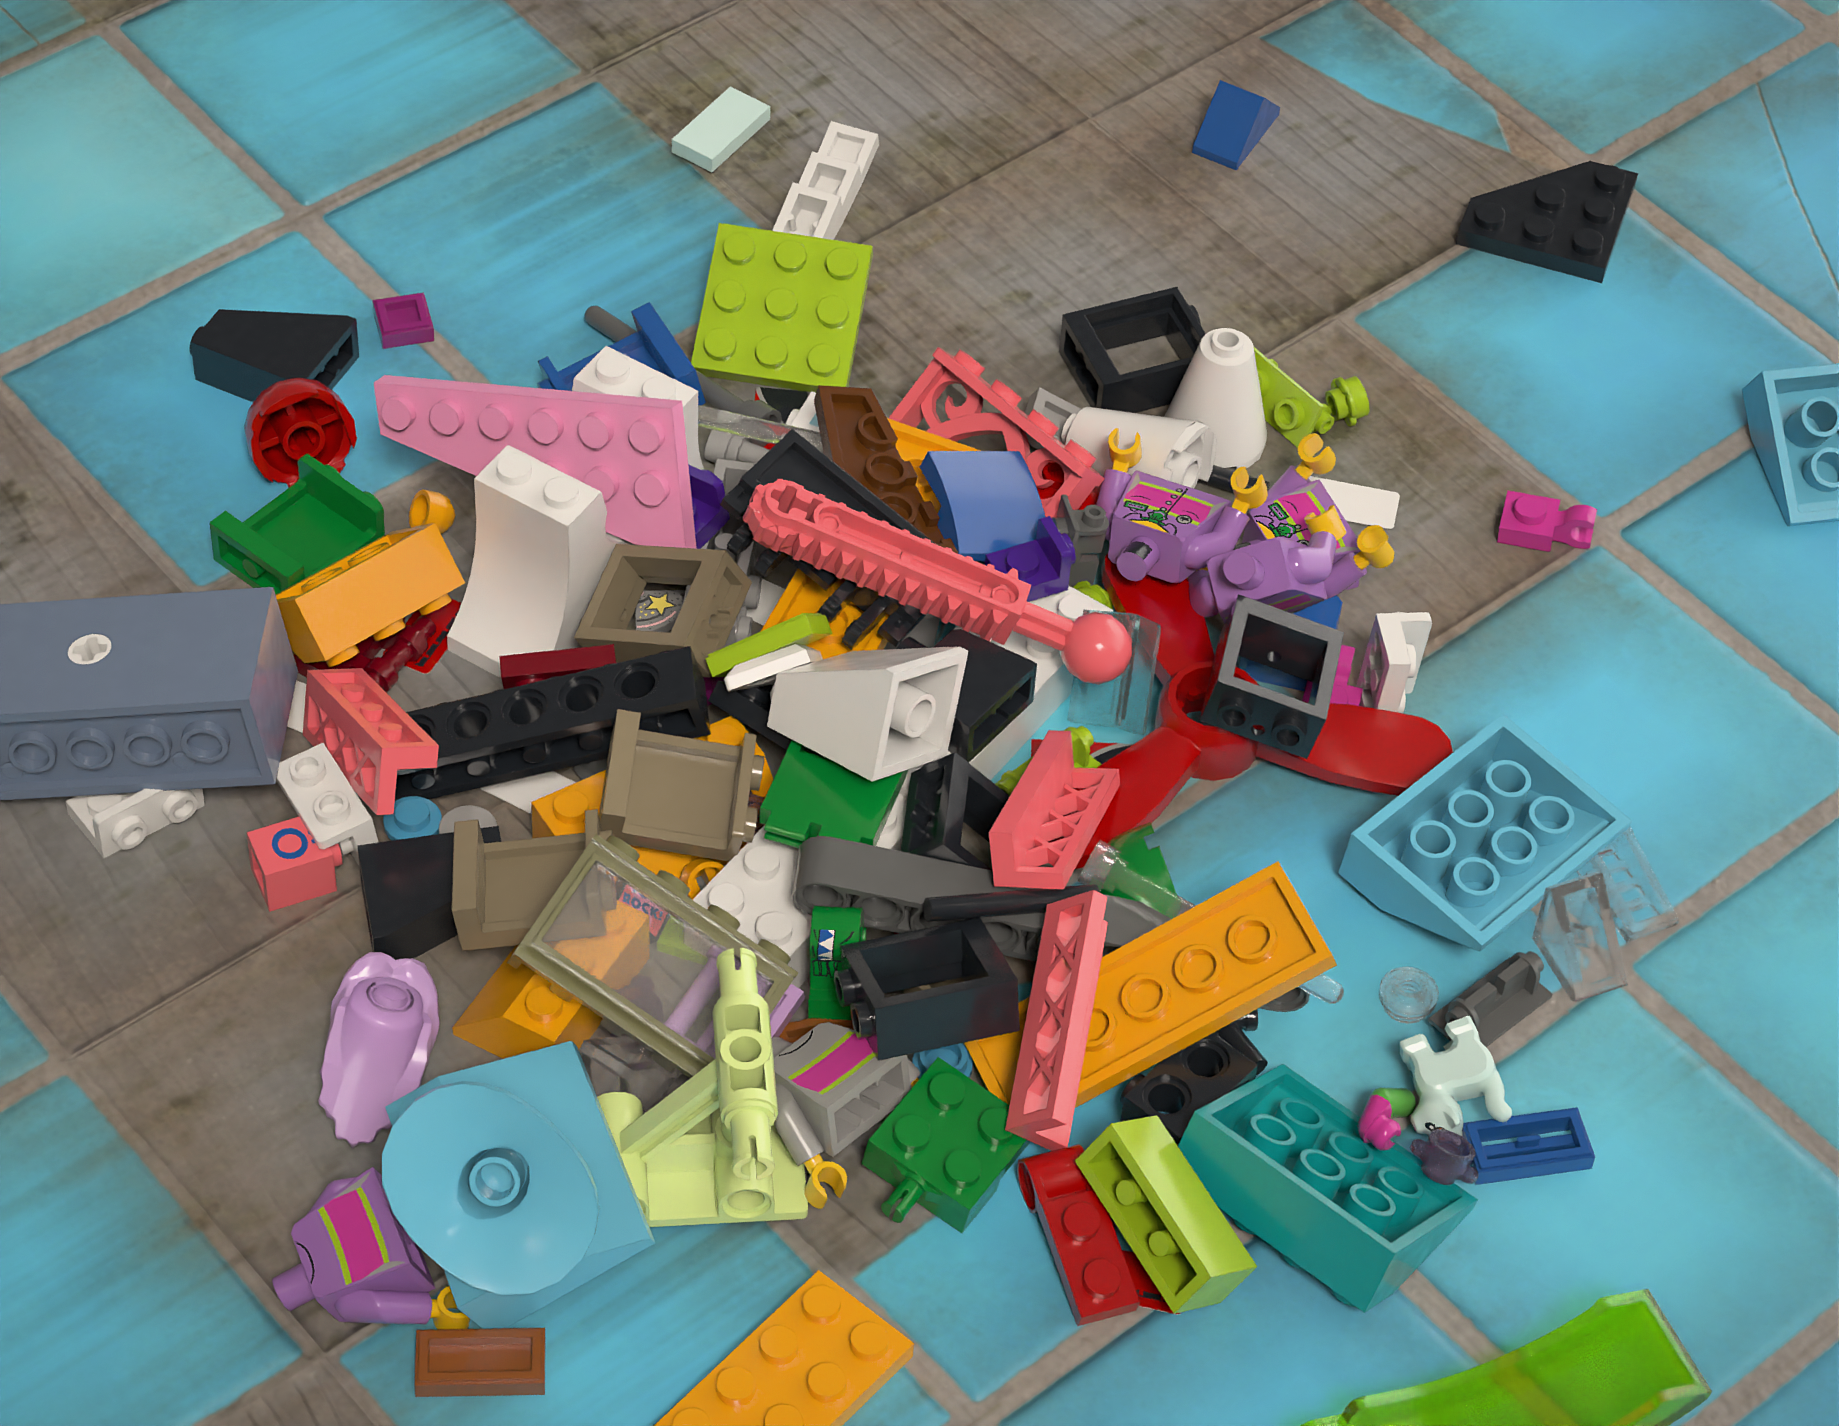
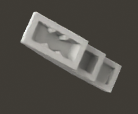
[772,121,879,240]

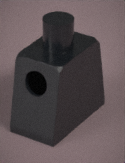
[896,629,1037,763]

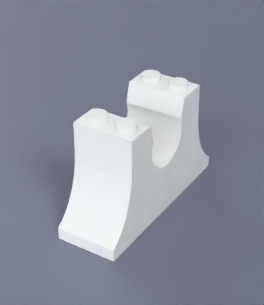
[447,346,704,678]

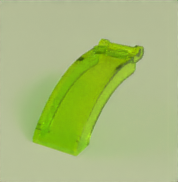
[1300,1289,1712,1426]

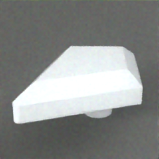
[724,644,823,692]

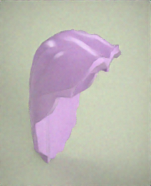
[318,952,440,1148]

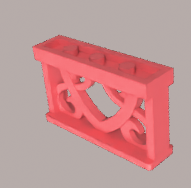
[889,347,1105,518]

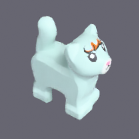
[1400,1016,1512,1147]

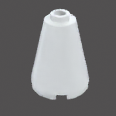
[1164,328,1267,469]
[1061,407,1217,489]

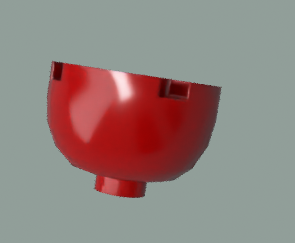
[244,378,357,487]

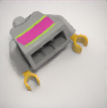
[772,1022,921,1209]

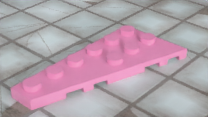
[374,375,697,549]

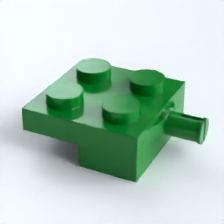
[862,1057,1030,1233]

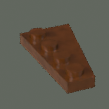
[814,385,958,554]

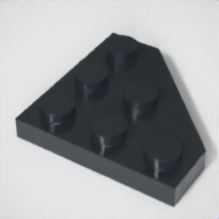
[1456,161,1638,283]

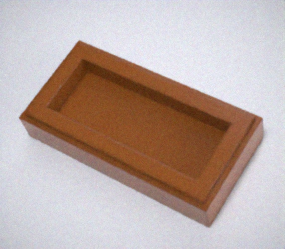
[415,1328,546,1397]

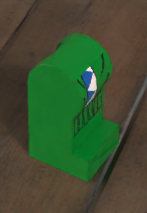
[808,905,867,1020]

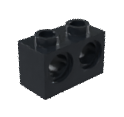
[1120,1033,1258,1146]

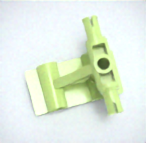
[597,948,808,1227]

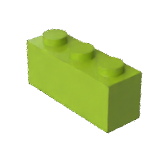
[1075,1115,1257,1314]

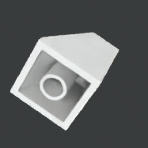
[767,647,968,781]

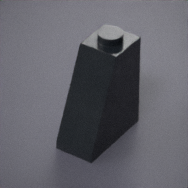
[189,309,359,402]
[357,826,502,960]

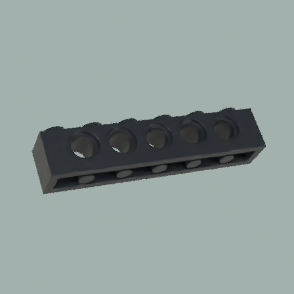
[395,646,711,801]

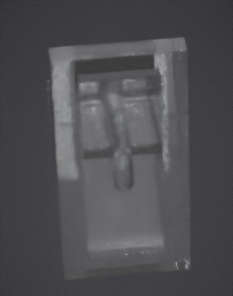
[1532,872,1628,1002]
[579,1036,682,1114]

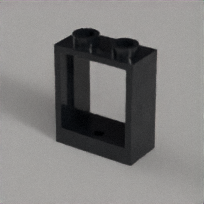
[1059,287,1206,413]
[1199,594,1344,759]
[901,752,1042,870]
[834,918,1020,1061]

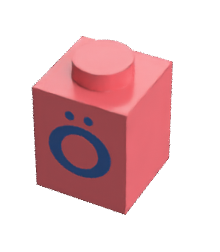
[246,817,343,912]

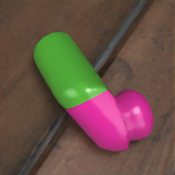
[1357,1088,1416,1151]

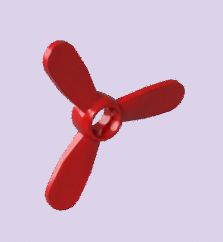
[1048,552,1453,869]

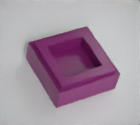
[372,292,434,349]

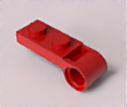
[1017,1144,1140,1327]

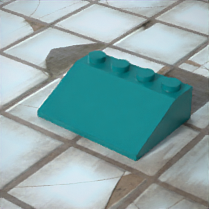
[1178,1064,1478,1313]

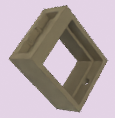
[574,544,752,677]

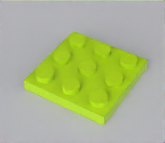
[691,223,873,393]

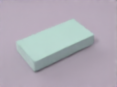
[672,87,770,173]

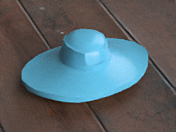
[382,1081,600,1295]

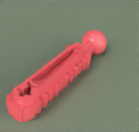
[743,479,1132,685]

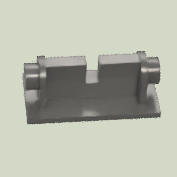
[1052,495,1109,588]
[1428,951,1553,1047]

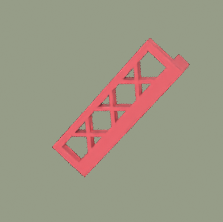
[303,668,439,815]
[989,730,1120,889]
[1005,890,1108,1151]

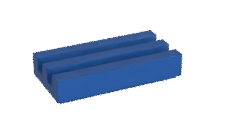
[1462,1107,1595,1185]

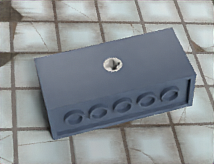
[0,587,298,800]

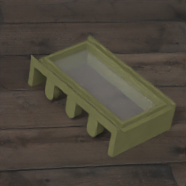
[507,834,799,1078]

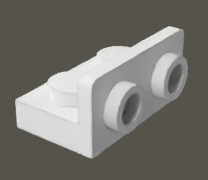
[1356,612,1432,713]
[276,743,378,865]
[66,789,205,858]

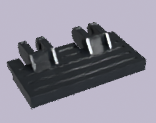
[720,429,935,650]

